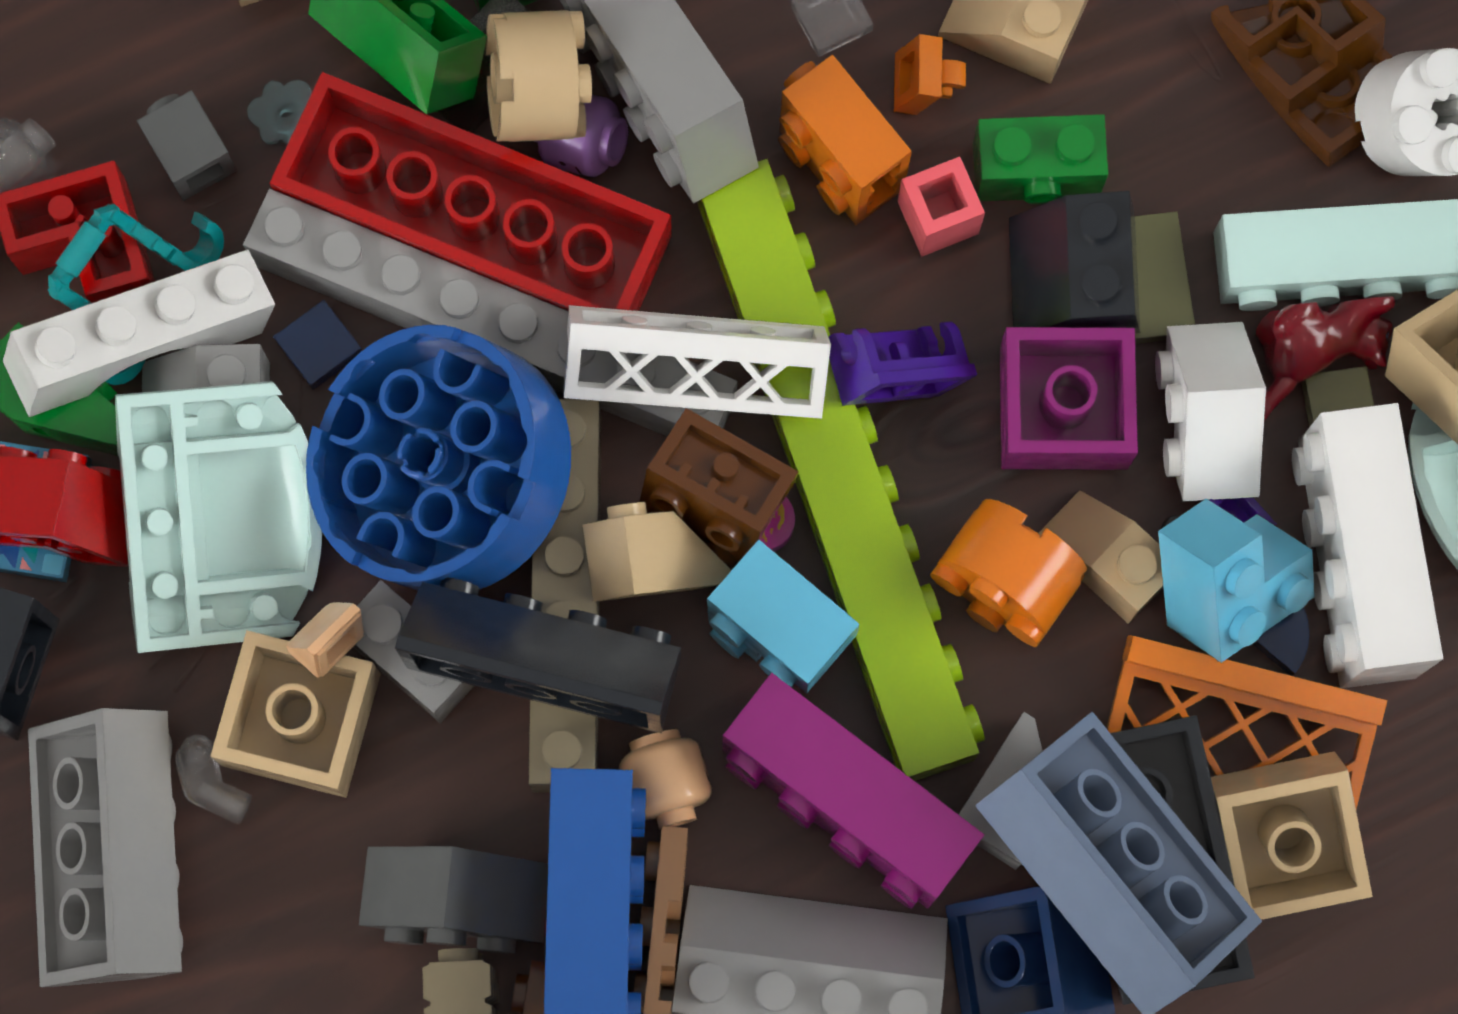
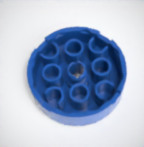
[306,325,571,590]

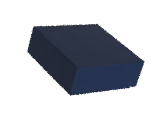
[273,300,362,390]

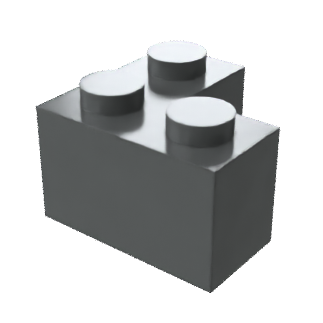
[359,846,548,954]

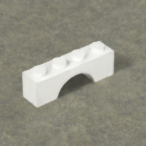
[3,249,275,417]

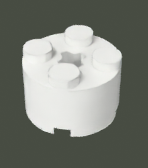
[1355,48,1458,176]

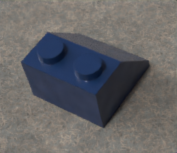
[945,886,1116,1014]

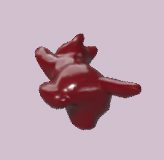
[1255,296,1395,422]

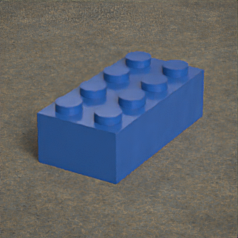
[544,768,646,1014]

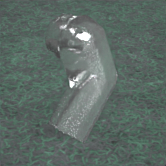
[175,734,252,824]

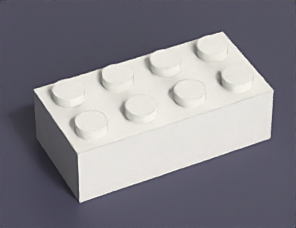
[1292,403,1443,688]

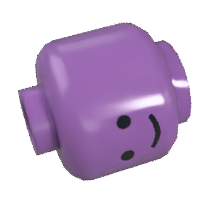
[534,94,628,177]

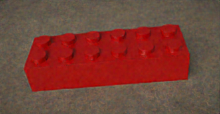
[269,72,672,311]

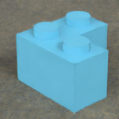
[1158,499,1315,663]
[707,540,859,694]

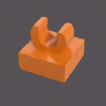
[894,34,966,115]

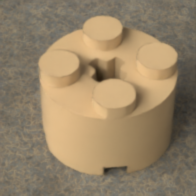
[486,10,592,142]

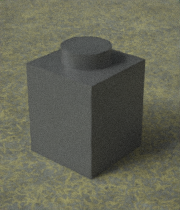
[137,90,237,201]

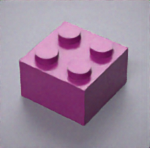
[1000,327,1138,470]

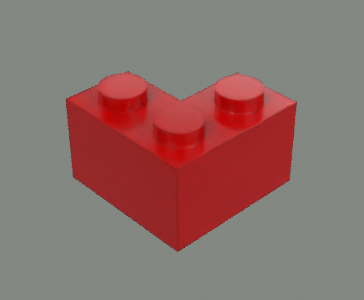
[0,160,155,303]
[0,446,129,567]

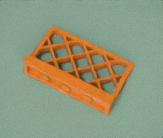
[1106,635,1388,809]

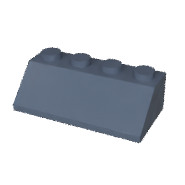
[975,712,1262,1014]

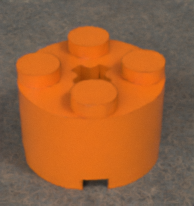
[930,499,1087,647]

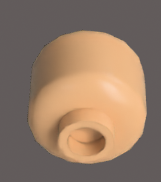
[619,729,712,830]

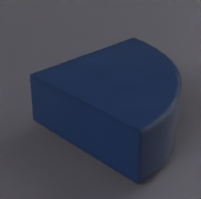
[1253,607,1309,676]

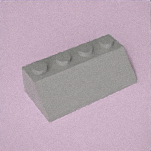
[28,708,183,987]
[672,885,948,1014]

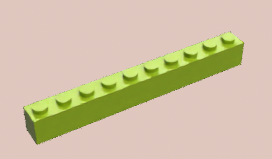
[697,159,985,781]

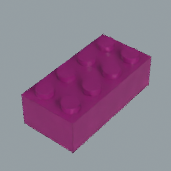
[723,673,985,909]

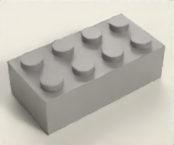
[560,0,759,204]

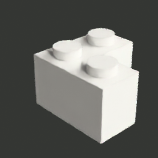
[1155,322,1266,501]

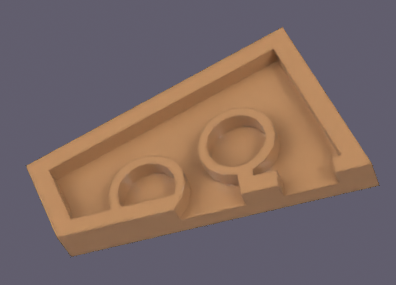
[634,826,688,1014]

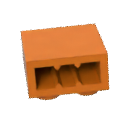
[778,54,912,225]

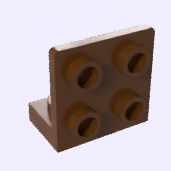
[639,408,799,570]

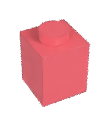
[897,156,985,257]

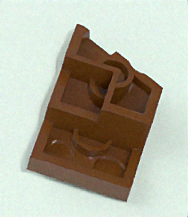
[1211,0,1393,167]

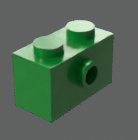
[973,114,1108,204]

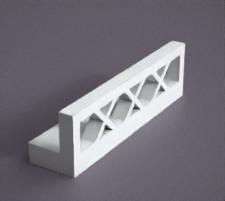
[563,305,831,419]

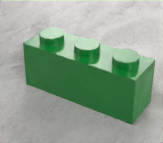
[308,0,487,115]

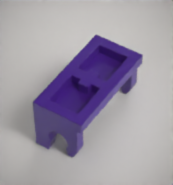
[828,322,977,406]

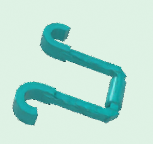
[48,204,224,385]

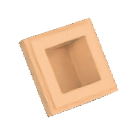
[286,602,364,678]

